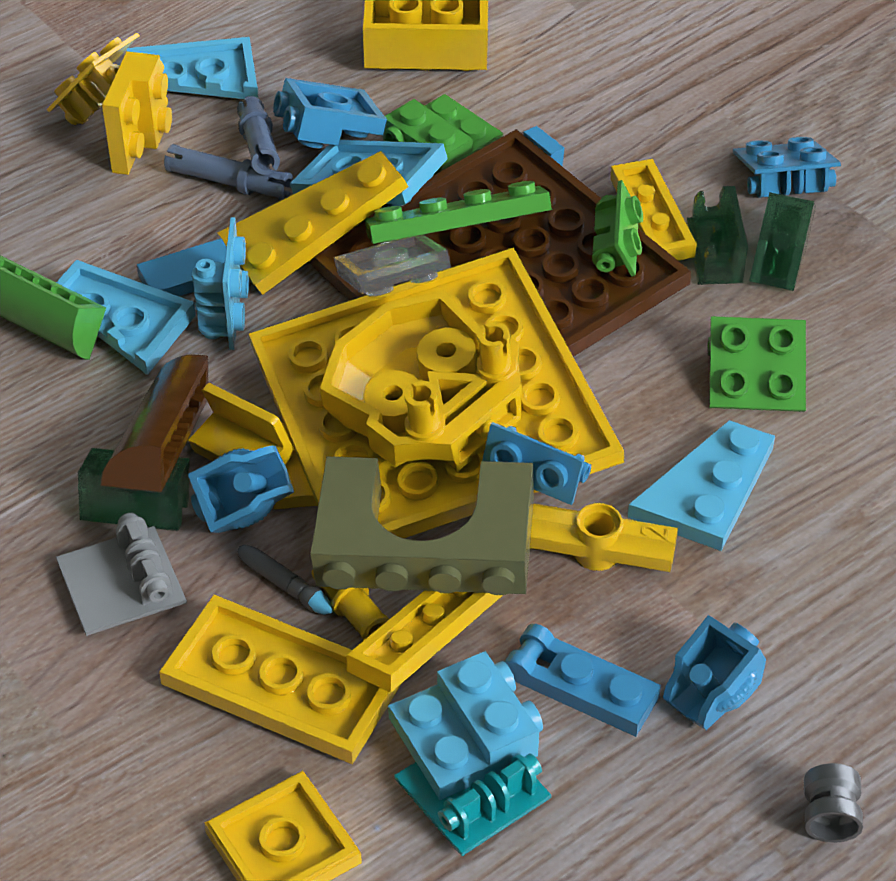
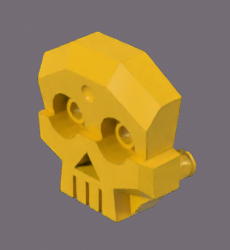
[320,290,522,472]

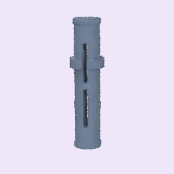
[237,96,280,175]
[164,144,294,200]

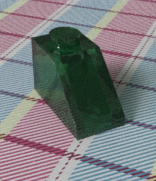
[749,192,816,291]

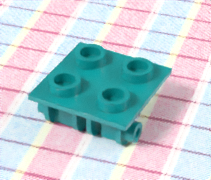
[394,753,552,856]

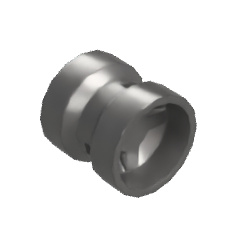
[804,763,863,843]

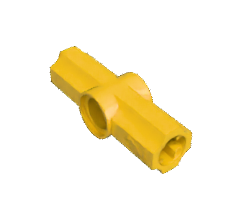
[530,503,678,572]

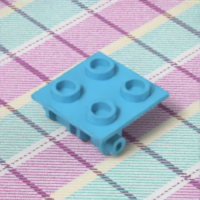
[192,217,249,350]

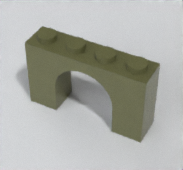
[311,456,534,595]

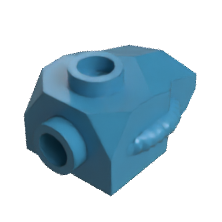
[188,445,294,533]
[663,615,766,730]

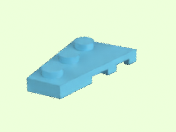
[628,420,775,551]

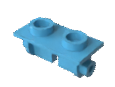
[482,422,591,505]

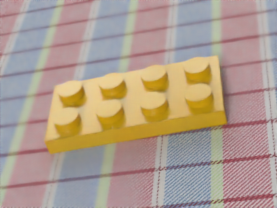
[159,595,401,765]

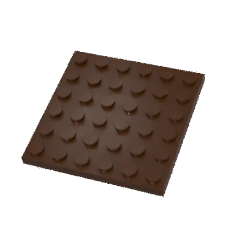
[308,129,691,357]

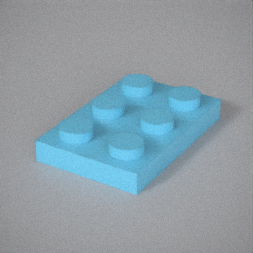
[290,140,448,206]

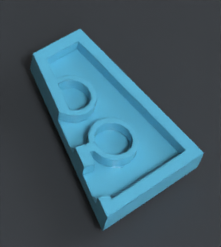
[127,37,258,99]
[56,260,196,375]

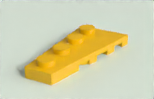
[217,151,409,295]

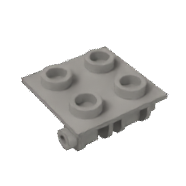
[56,513,187,636]

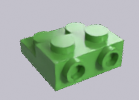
[382,94,503,176]

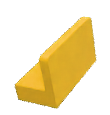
[188,383,296,465]

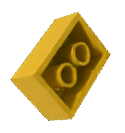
[363,0,488,71]

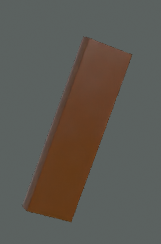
[101,354,208,492]

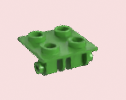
[707,316,806,412]

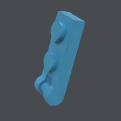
[504,624,661,737]

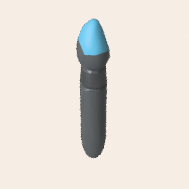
[237,545,333,615]

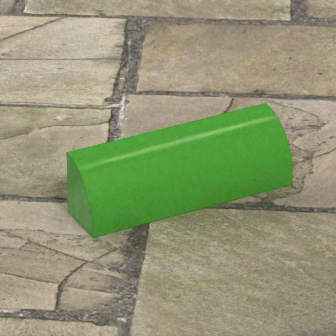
[0,255,106,360]

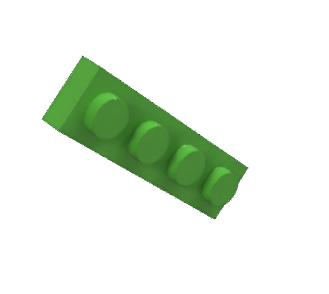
[365,181,552,244]

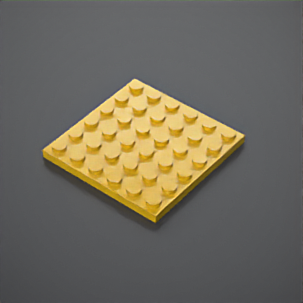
[249,248,624,538]

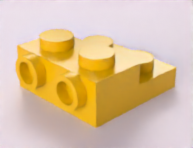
[102,51,172,175]

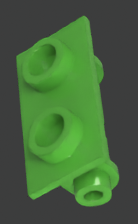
[592,180,643,276]

